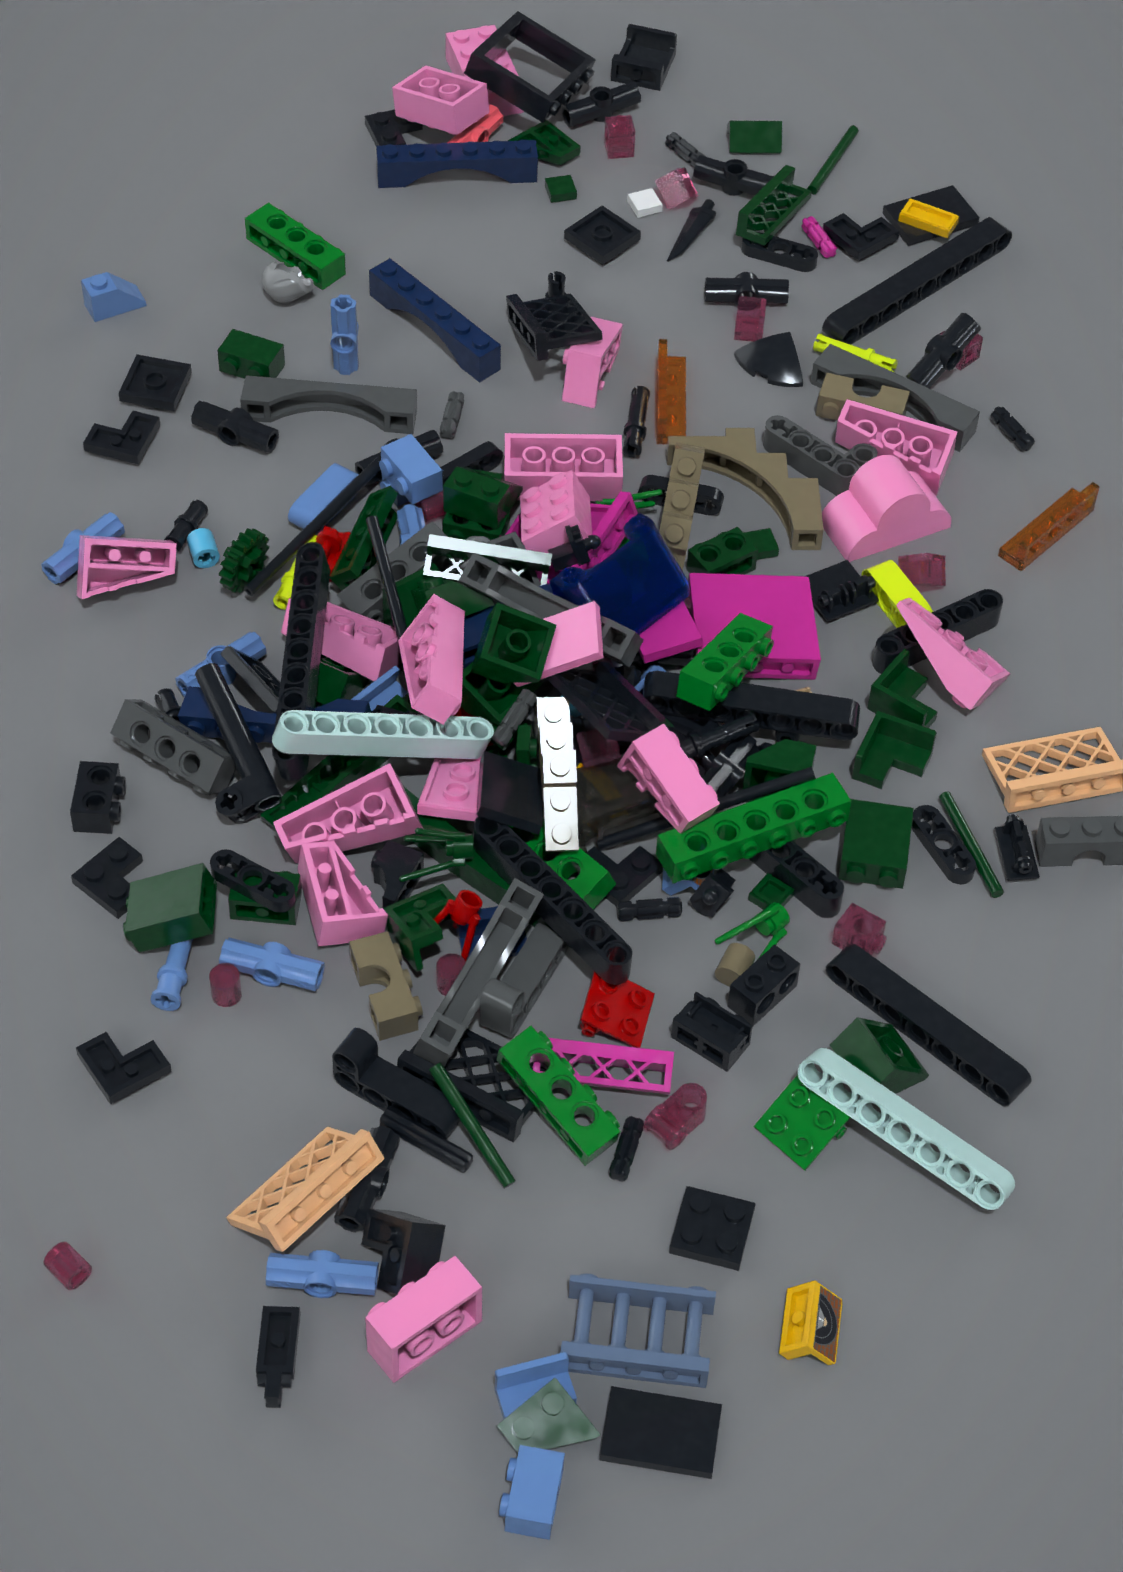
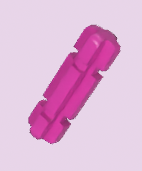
[801,216,837,259]

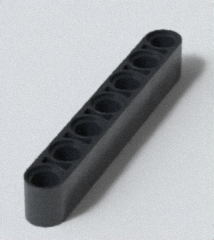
[642,671,860,740]
[473,816,632,985]
[826,943,1032,1106]

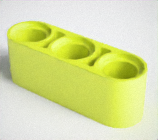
[861,560,933,628]

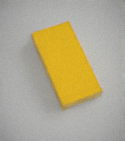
[898,198,959,239]

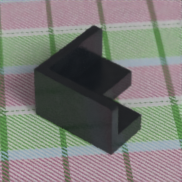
[361,1209,446,1295]

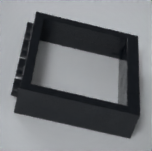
[464,11,596,123]

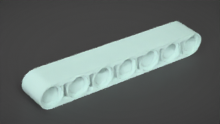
[272,710,494,759]
[798,1048,1015,1210]

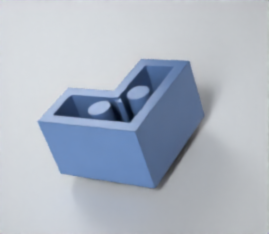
[379,434,443,507]

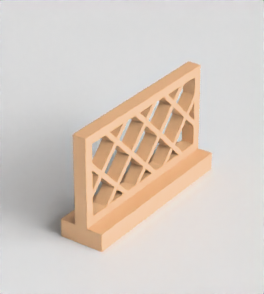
[982,727,1123,813]
[226,1127,385,1252]

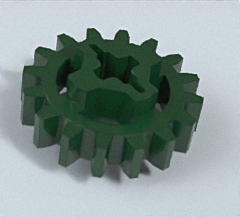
[219,528,270,593]

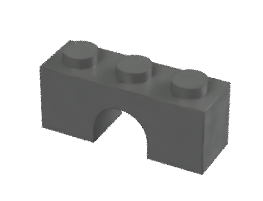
[1035,816,1123,867]

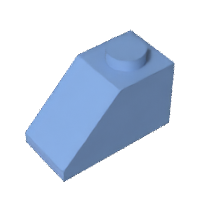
[81,272,147,322]

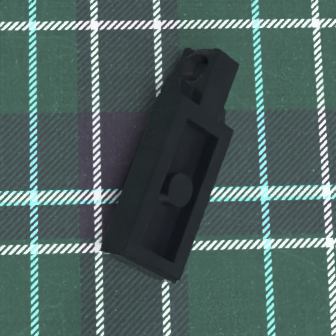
[256,1306,301,1408]

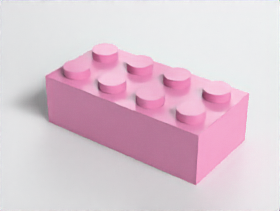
[445,25,524,116]
[504,433,623,501]

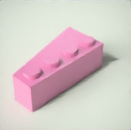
[835,399,958,496]
[398,594,465,725]
[281,598,402,681]
[273,763,423,863]

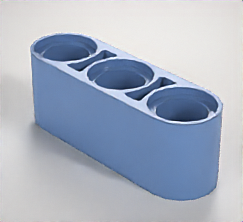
[288,463,359,535]

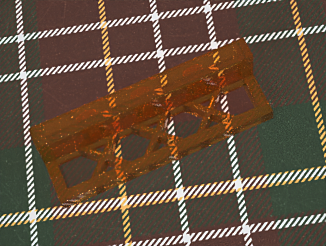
[657,339,686,444]
[998,482,1100,571]

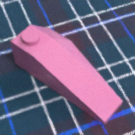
[896,597,1010,710]

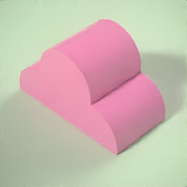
[822,455,951,562]

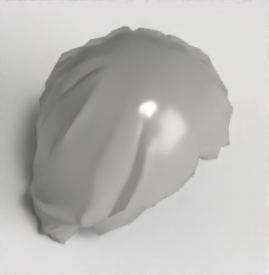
[262,262,315,303]

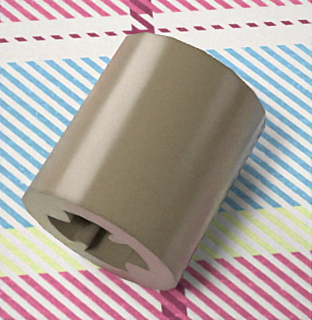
[715,943,755,987]

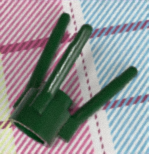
[399,828,473,882]

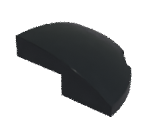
[734,332,803,387]

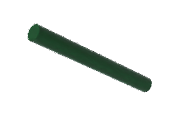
[807,125,859,195]
[939,791,1004,898]
[429,1063,516,1189]

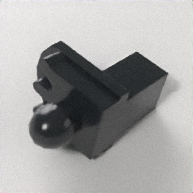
[548,525,601,572]
[690,868,735,917]

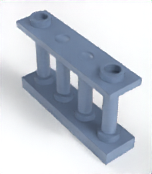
[560,1273,716,1388]

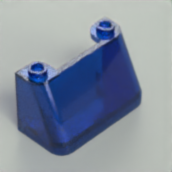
[549,513,690,656]

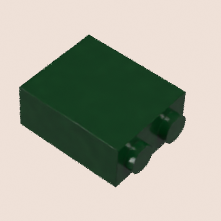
[838,799,914,889]
[123,863,217,953]

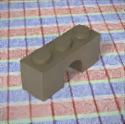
[816,373,910,421]
[349,931,423,1041]

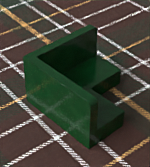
[867,649,938,728]
[852,711,937,789]
[383,883,456,972]

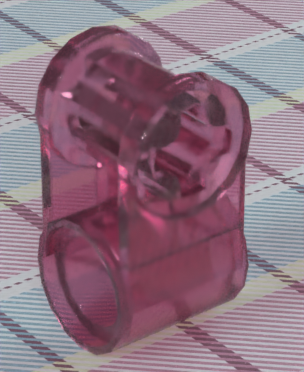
[643,1083,707,1150]

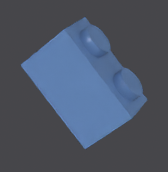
[499,1445,565,1540]

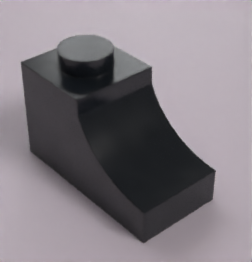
[371,840,424,908]

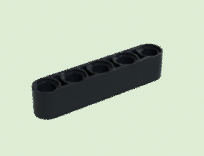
[873,589,1003,674]

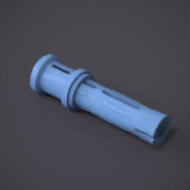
[150,939,193,1011]

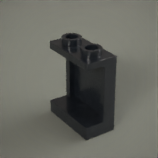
[611,24,677,91]

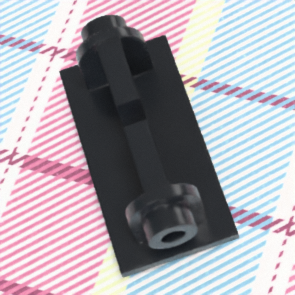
[994,814,1040,881]

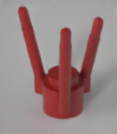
[434,890,483,968]

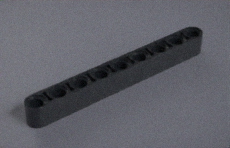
[822,217,1012,345]
[272,542,330,781]

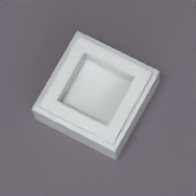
[627,188,663,218]

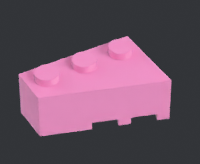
[562,317,623,408]
[76,535,177,599]
[617,724,720,834]
[297,840,388,947]

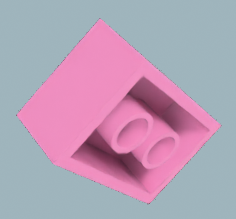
[392,65,490,135]
[520,470,592,564]
[365,1256,482,1383]

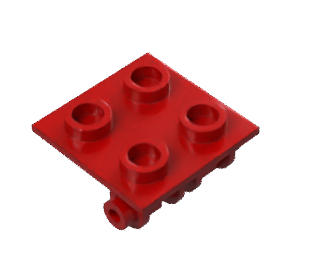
[580,971,655,1048]

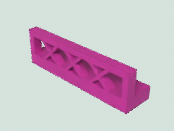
[533,1038,674,1094]

